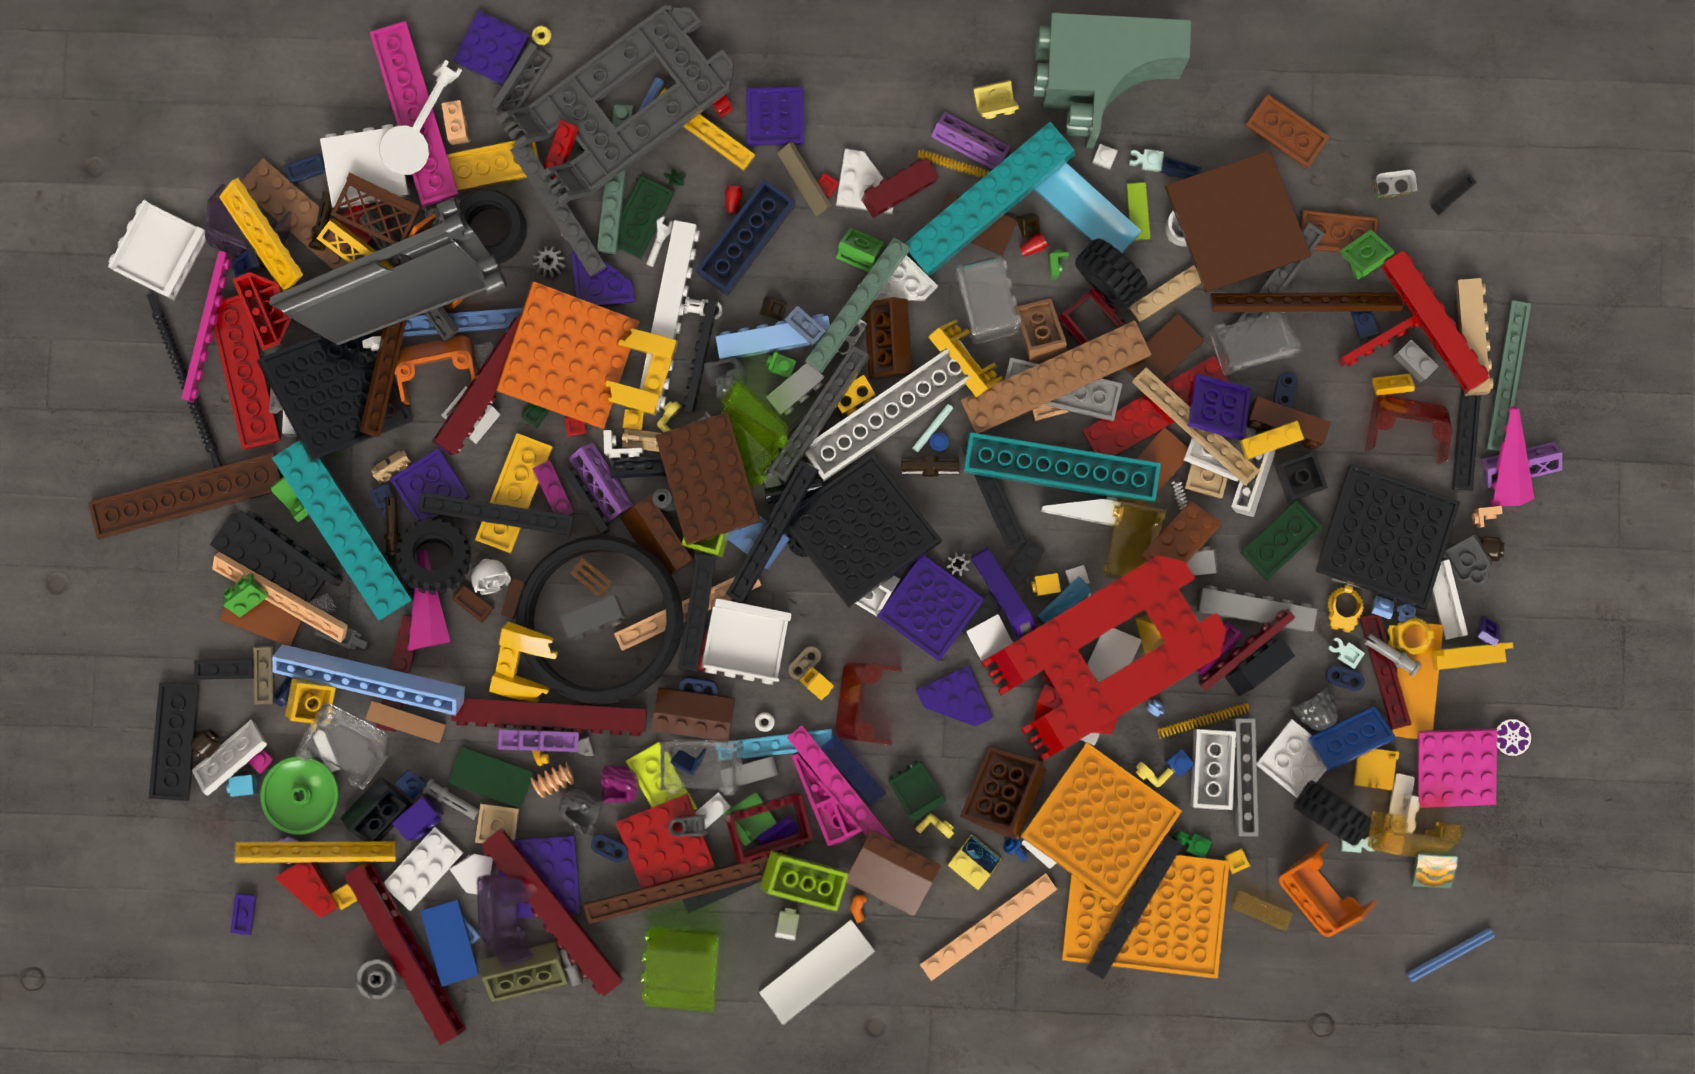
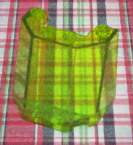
[721,380,790,490]
[641,926,721,1012]

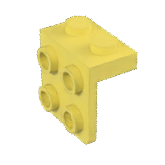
[973,80,1019,119]

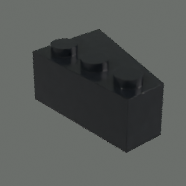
[1225,638,1295,696]

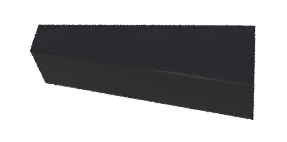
[1431,174,1477,215]

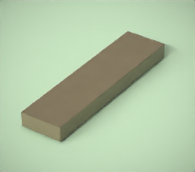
[777,142,831,217]

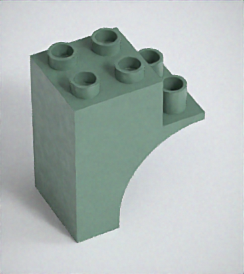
[1033,13,1191,149]

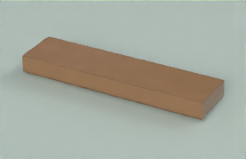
[365,701,446,743]

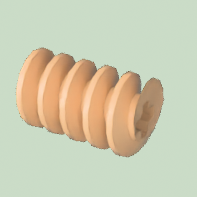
[530,761,574,798]

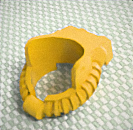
[1327,585,1364,633]
[1388,618,1434,655]

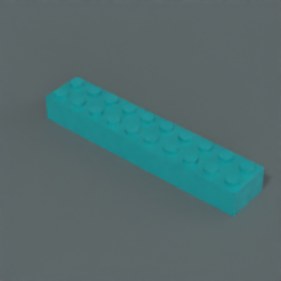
[904,122,1075,277]
[963,432,1161,503]
[272,440,413,621]

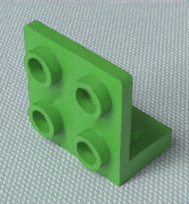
[270,476,308,522]
[723,792,777,846]

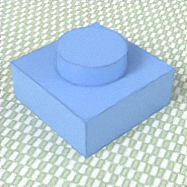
[1372,595,1394,619]

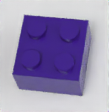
[392,797,443,841]

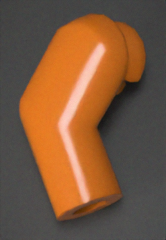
[850,893,867,923]

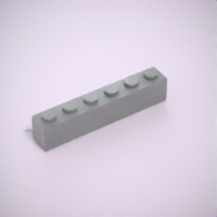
[1196,585,1317,633]
[1232,719,1258,836]

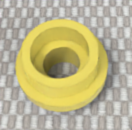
[532,26,551,45]

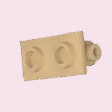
[622,428,661,452]
[371,450,413,484]

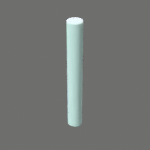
[912,404,954,453]

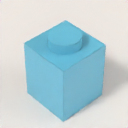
[226,774,258,797]

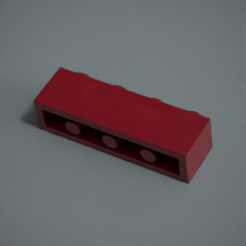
[861,158,939,219]

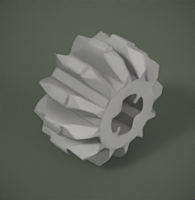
[533,246,565,278]

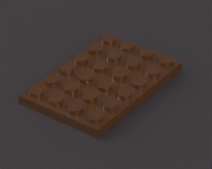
[655,412,761,545]

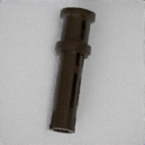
[308,192,332,251]
[384,497,401,555]

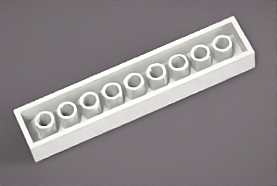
[805,340,970,482]

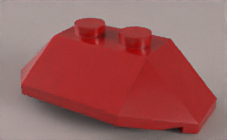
[232,272,292,351]

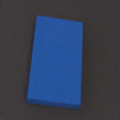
[1308,706,1396,772]
[420,899,480,987]

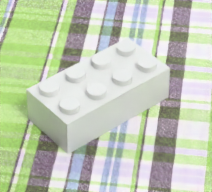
[1190,729,1236,810]

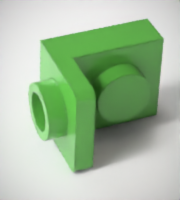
[1048,250,1069,279]
[766,352,797,379]

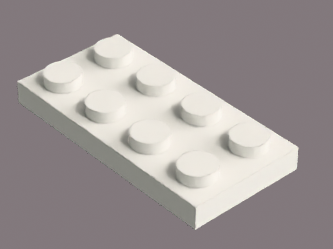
[192,720,267,796]
[384,827,464,911]

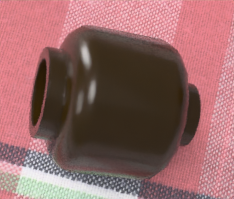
[1481,536,1505,562]
[191,729,220,758]

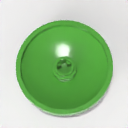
[260,756,340,835]

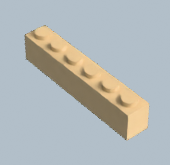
[1455,278,1493,396]

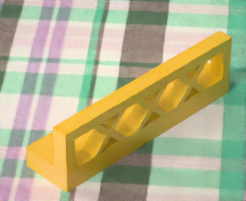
[317,218,393,269]
[1432,642,1513,670]

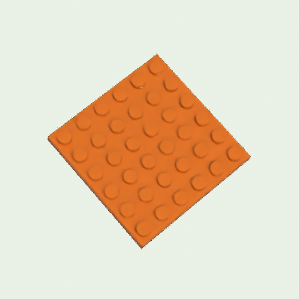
[495,281,640,429]

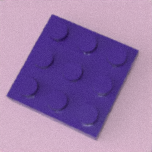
[453,11,530,86]
[746,87,804,146]
[1188,374,1252,440]
[390,448,470,522]

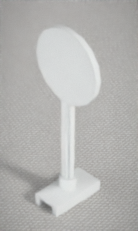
[379,60,462,175]

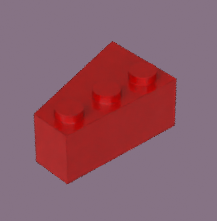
[274,862,340,918]

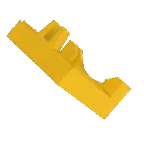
[1352,749,1399,791]

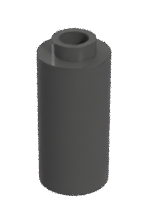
[653,489,676,513]

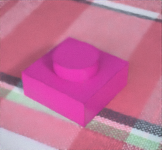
[248,749,275,774]

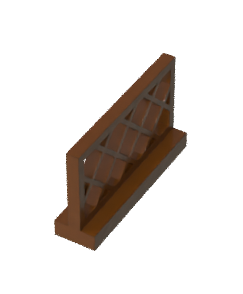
[331,172,422,244]

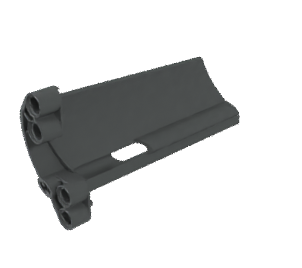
[269,198,507,345]

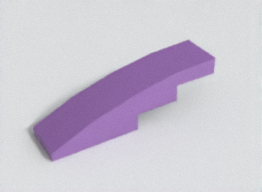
[497,730,579,752]

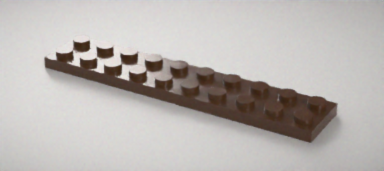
[88,452,282,539]

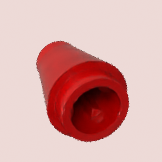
[724,186,743,214]
[1019,233,1048,257]

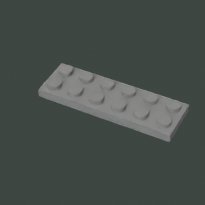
[1005,358,1123,421]

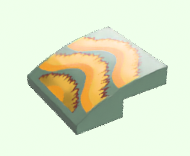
[1411,852,1458,888]

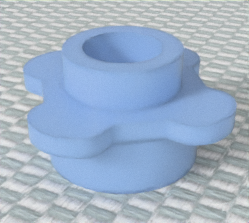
[1397,604,1417,623]
[1146,699,1165,717]

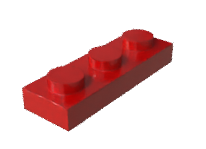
[544,119,579,179]

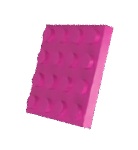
[1417,728,1497,808]

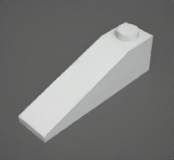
[1041,497,1122,527]

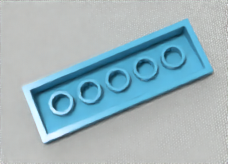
[1034,163,1141,253]

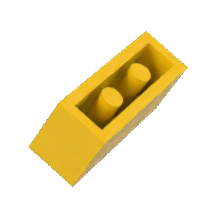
[1239,421,1304,459]

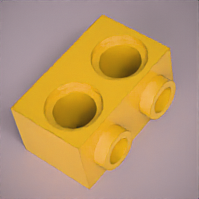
[837,375,876,416]

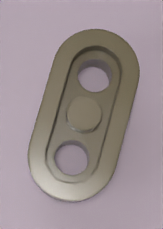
[789,646,821,680]

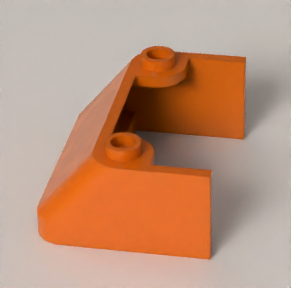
[396,335,478,405]
[1279,841,1377,937]

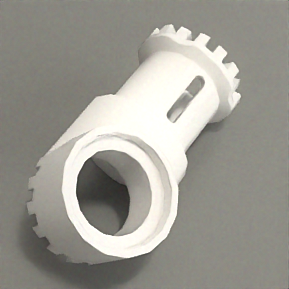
[684,297,723,319]

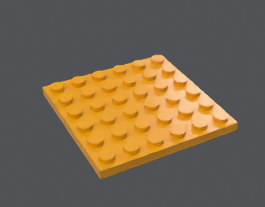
[1021,743,1182,906]

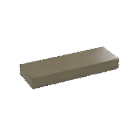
[253,646,275,705]

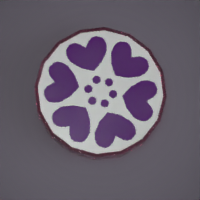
[1495,719,1532,757]

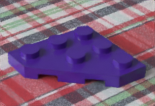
[571,252,635,307]
[916,666,993,726]

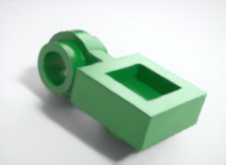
[1174,830,1212,858]

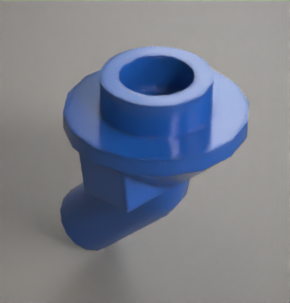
[1003,837,1028,862]

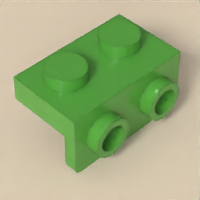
[223,573,268,617]

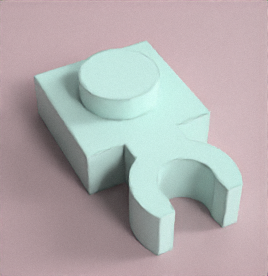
[1129,149,1163,172]
[1328,638,1365,669]
[1340,836,1376,853]

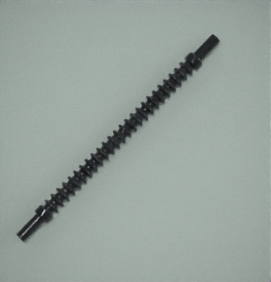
[147,293,222,468]

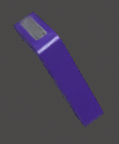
[971,547,1036,639]

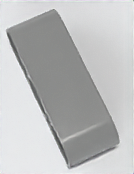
[719,756,778,790]

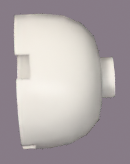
[471,559,511,595]

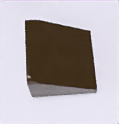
[1017,213,1040,238]
[760,296,787,321]

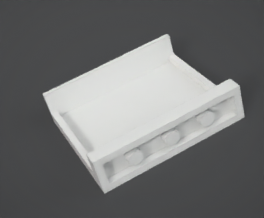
[320,124,410,208]
[108,200,209,300]
[701,599,791,685]

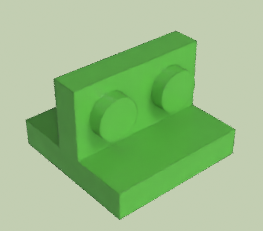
[836,227,885,272]
[1340,230,1395,280]

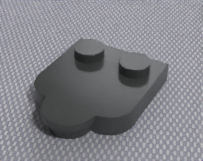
[1443,533,1492,585]

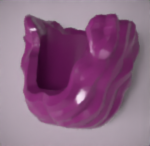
[601,765,638,804]

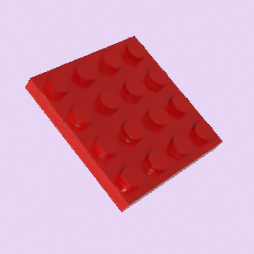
[615,793,716,888]

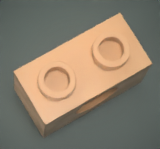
[441,100,470,146]

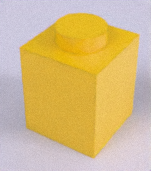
[1031,573,1061,597]
[799,667,834,701]

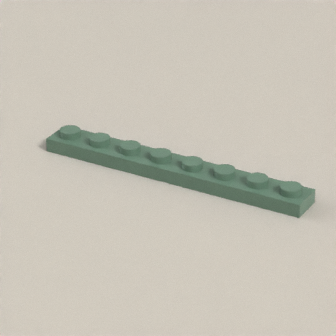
[597,105,635,254]
[805,237,910,373]
[1486,300,1531,452]

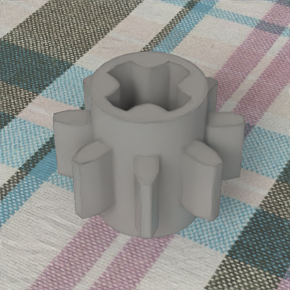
[947,552,970,576]

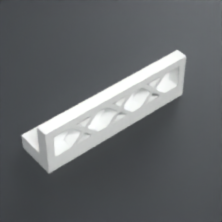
[1432,560,1468,640]

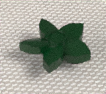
[663,168,686,186]

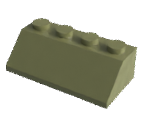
[480,942,568,1002]

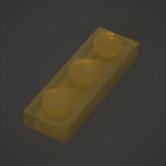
[1231,890,1293,931]

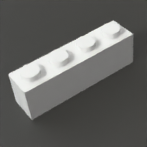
[1231,449,1276,517]

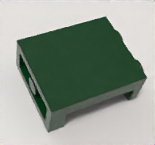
[889,761,946,822]

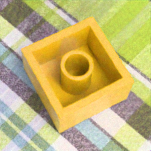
[285,678,336,725]

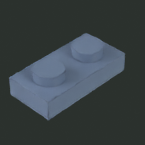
[785,305,826,346]

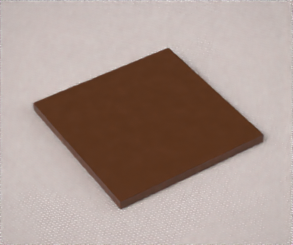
[1165,150,1311,293]

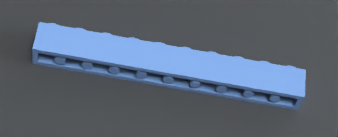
[272,644,465,715]

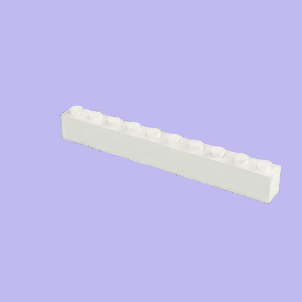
[640,220,700,412]

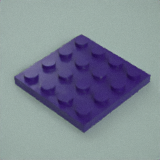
[877,555,984,661]
[499,835,581,919]

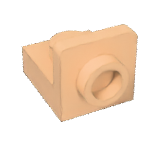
[1472,506,1502,528]

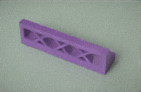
[931,112,1011,169]
[568,442,634,522]
[1481,442,1562,488]

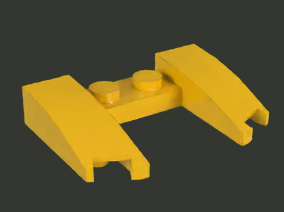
[929,319,1003,397]
[606,329,678,415]
[489,621,558,703]

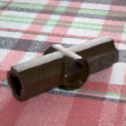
[902,456,959,477]

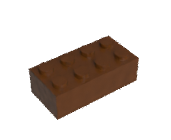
[1247,397,1331,450]

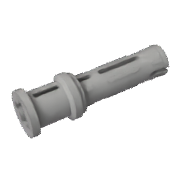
[1364,633,1422,677]
[422,778,480,820]

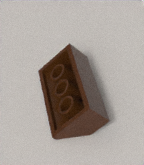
[865,297,912,379]
[620,495,694,576]
[652,687,735,741]

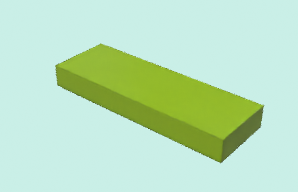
[1126,182,1150,241]

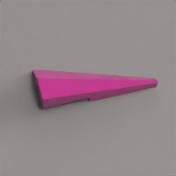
[1490,406,1535,506]
[407,550,450,651]
[792,754,863,848]

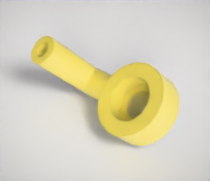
[657,401,682,432]
[1136,761,1174,788]
[915,813,954,839]

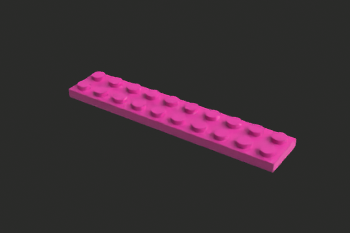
[370,21,459,207]

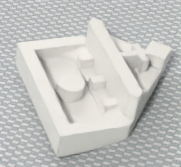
[449,854,493,896]

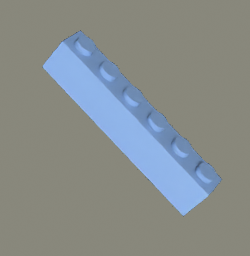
[716,314,830,359]

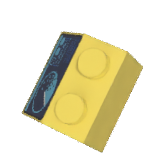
[947,834,1001,890]

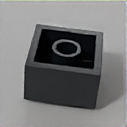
[1275,452,1328,502]

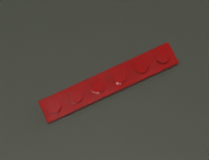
[1338,301,1441,367]

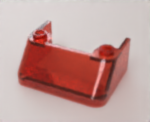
[1365,395,1452,464]
[835,662,902,745]

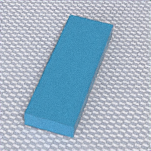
[1037,576,1092,624]

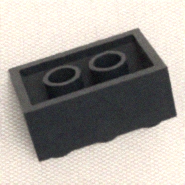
[340,776,413,842]

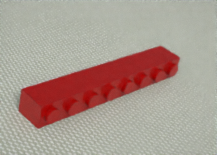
[1381,250,1489,394]

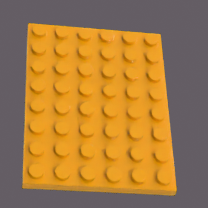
[1062,852,1230,978]

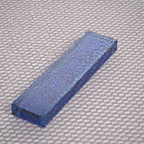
[821,735,886,806]

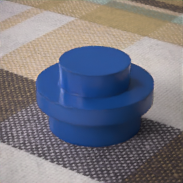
[929,432,949,452]

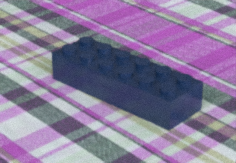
[696,179,795,297]

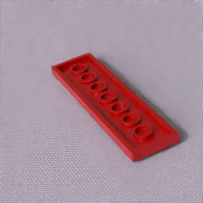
[213,295,281,450]
[1082,356,1229,456]

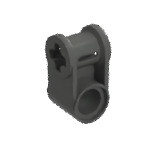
[669,814,707,836]

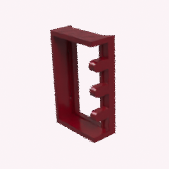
[1058,288,1127,378]
[723,793,813,864]

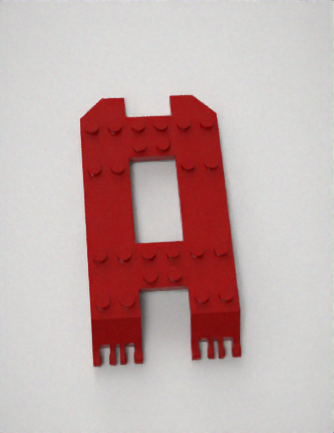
[981,555,1227,762]

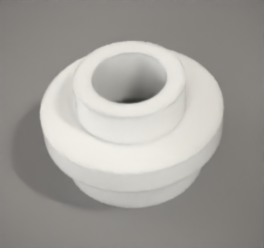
[755,712,774,732]

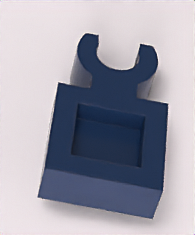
[370,484,393,520]

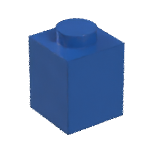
[1164,749,1194,777]

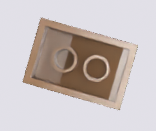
[1014,298,1067,363]

